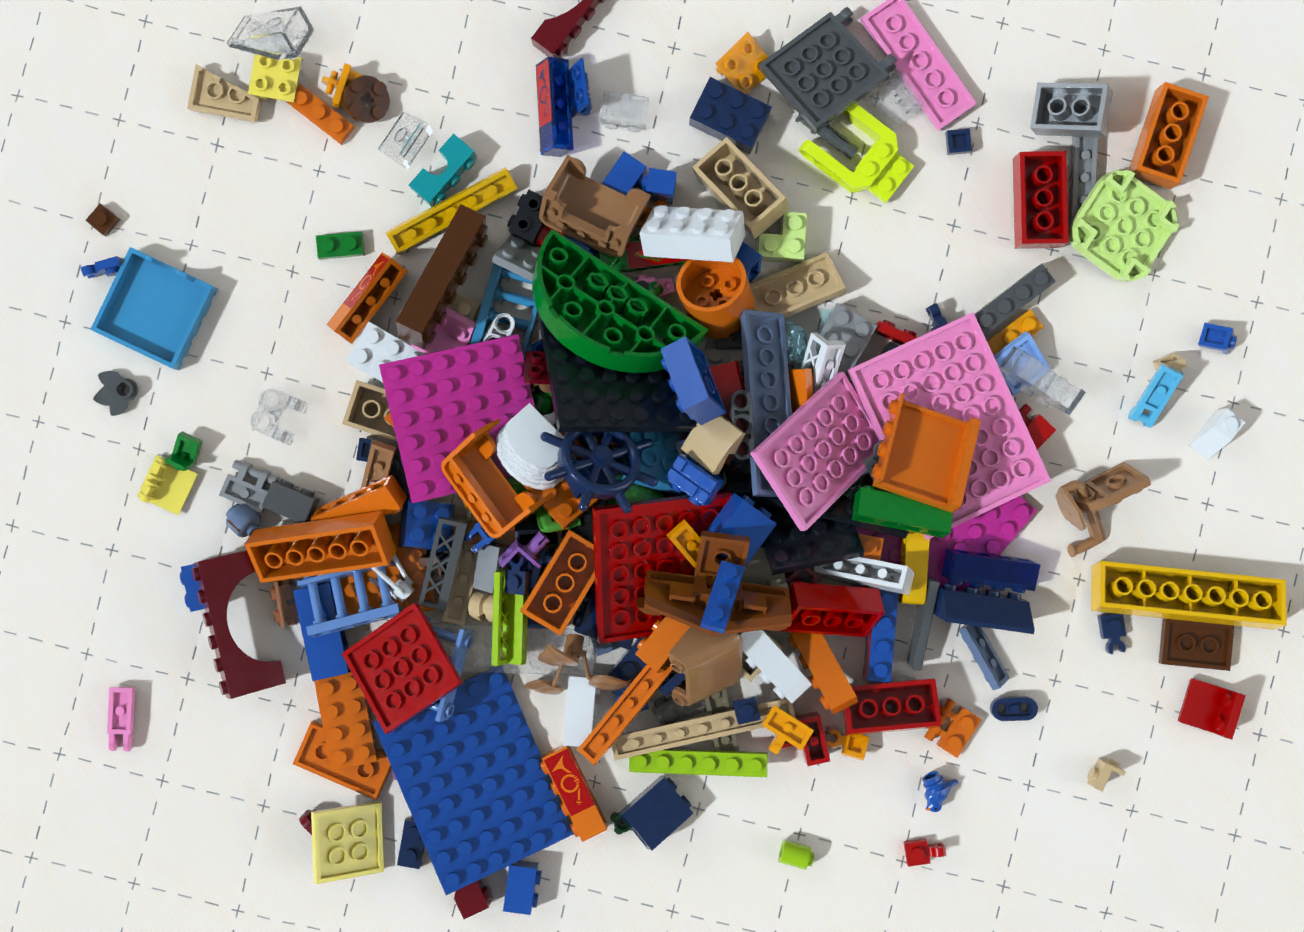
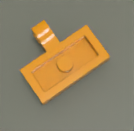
[761,704,814,754]

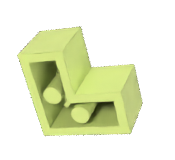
[757,212,807,263]

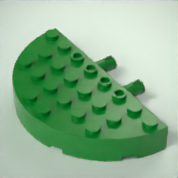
[532,229,709,373]

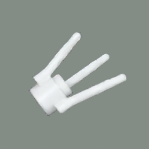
[369,555,415,603]

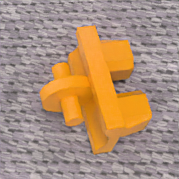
[321,63,362,109]

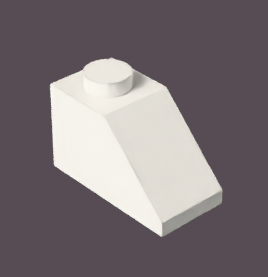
[1188,408,1246,459]

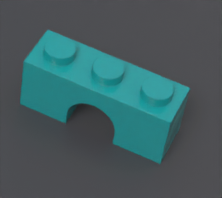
[408,133,477,207]

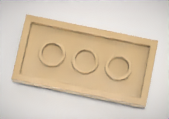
[750,252,846,318]

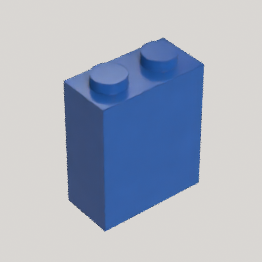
[706,493,777,567]

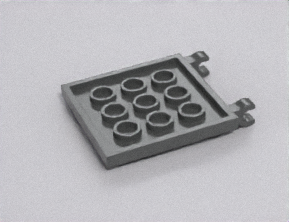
[759,7,897,132]

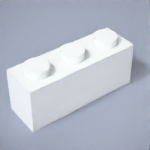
[563,673,601,747]

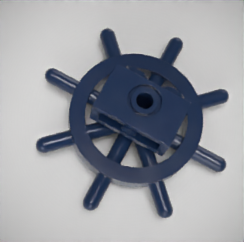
[540,432,658,513]

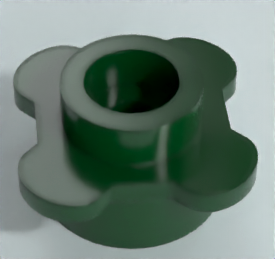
[610,812,632,835]

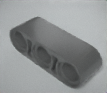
[727,390,754,461]

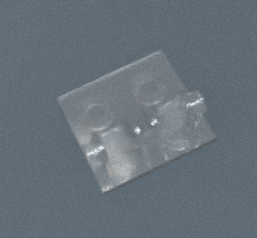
[862,69,925,131]

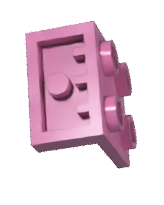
[411,307,476,354]

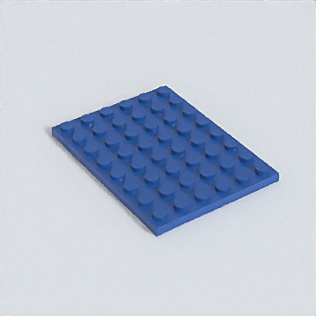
[373,665,574,895]

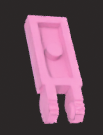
[107,686,136,752]

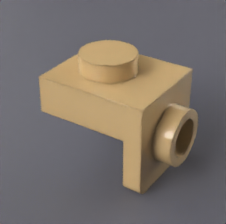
[1087,758,1126,792]

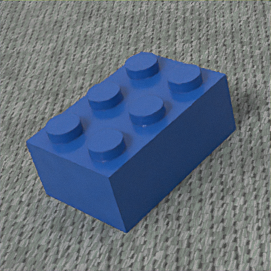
[660,336,727,425]

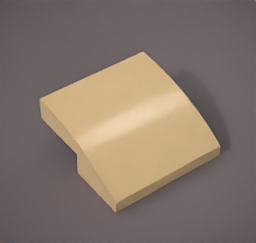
[681,415,746,475]

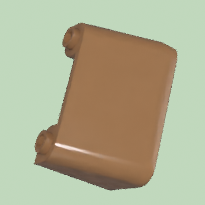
[539,155,651,258]
[669,627,743,706]

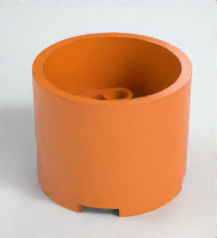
[676,257,755,339]

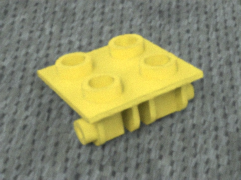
[248,49,302,103]
[137,455,198,515]

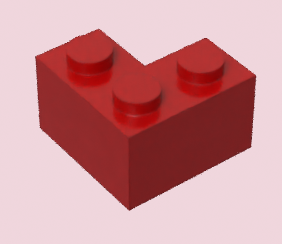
[775,711,830,766]

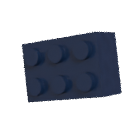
[689,77,772,154]

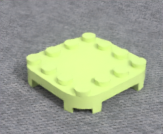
[1068,170,1179,282]

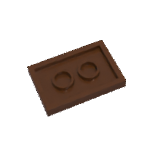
[1158,618,1234,671]

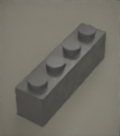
[974,264,1056,336]

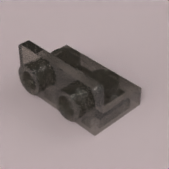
[651,696,704,725]

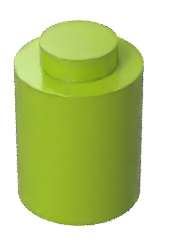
[778,840,814,870]

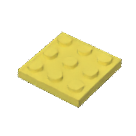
[311,801,384,884]

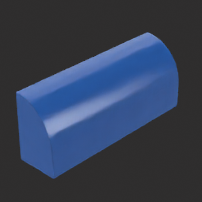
[293,582,351,681]

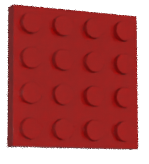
[341,603,463,734]

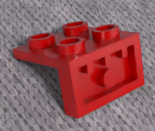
[1178,678,1246,740]

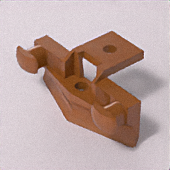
[636,531,792,636]

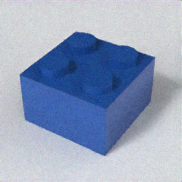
[398,499,454,551]

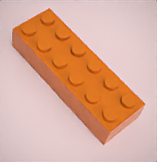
[244,511,397,583]

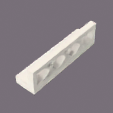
[801,332,846,395]

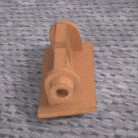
[269,579,299,627]

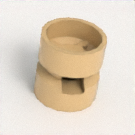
[468,591,503,623]

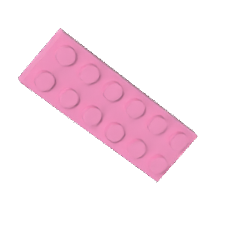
[860,0,977,131]

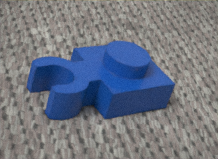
[81,256,124,279]

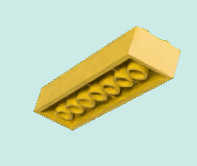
[1091,561,1287,630]

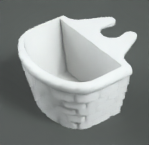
[495,403,576,490]

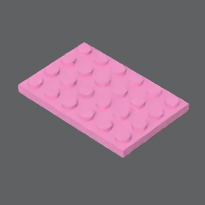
[750,371,879,531]

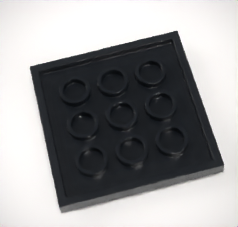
[753,494,864,576]

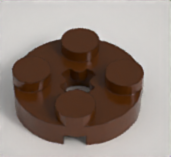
[342,76,390,123]

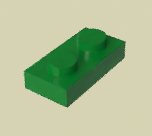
[316,232,365,260]

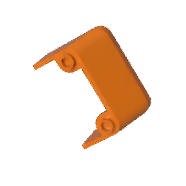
[441,418,554,538]

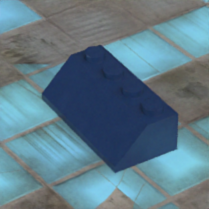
[934,582,1035,634]

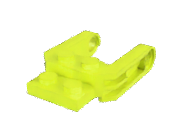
[798,103,914,204]

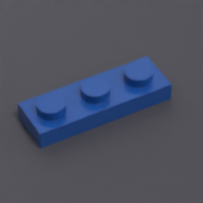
[701,560,745,634]

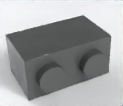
[261,479,320,523]

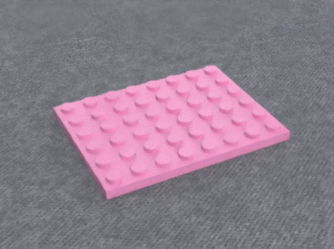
[847,312,1051,540]

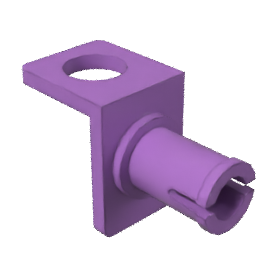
[498,530,550,568]

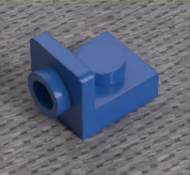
[1198,323,1237,355]

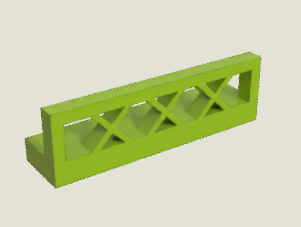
[491,570,528,666]

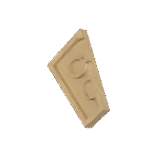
[187,64,261,123]

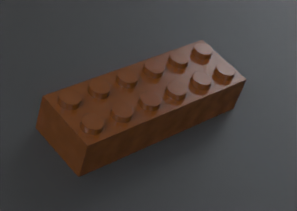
[396,204,488,350]

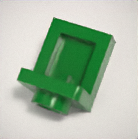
[165,431,203,471]

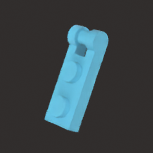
[1128,363,1184,428]

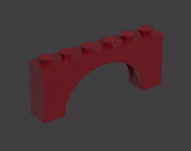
[191,550,286,699]

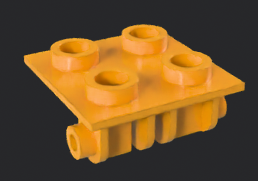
[715,32,768,95]

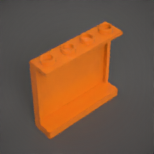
[871,393,981,513]

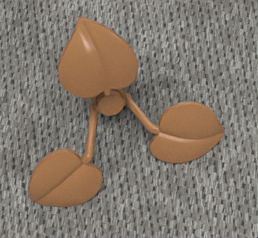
[525,634,632,695]

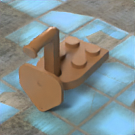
[1056,462,1151,557]

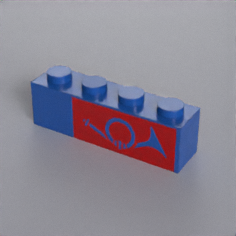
[863,588,899,683]

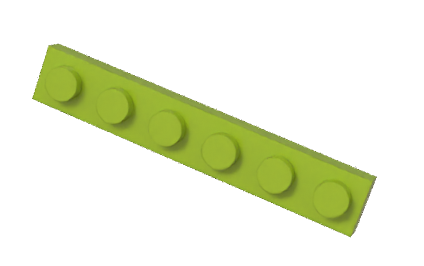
[629,749,768,777]

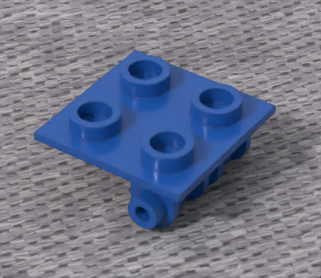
[564,58,592,118]

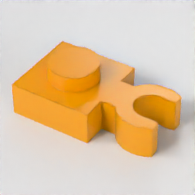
[827,730,870,761]

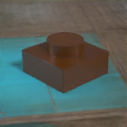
[85,203,121,236]

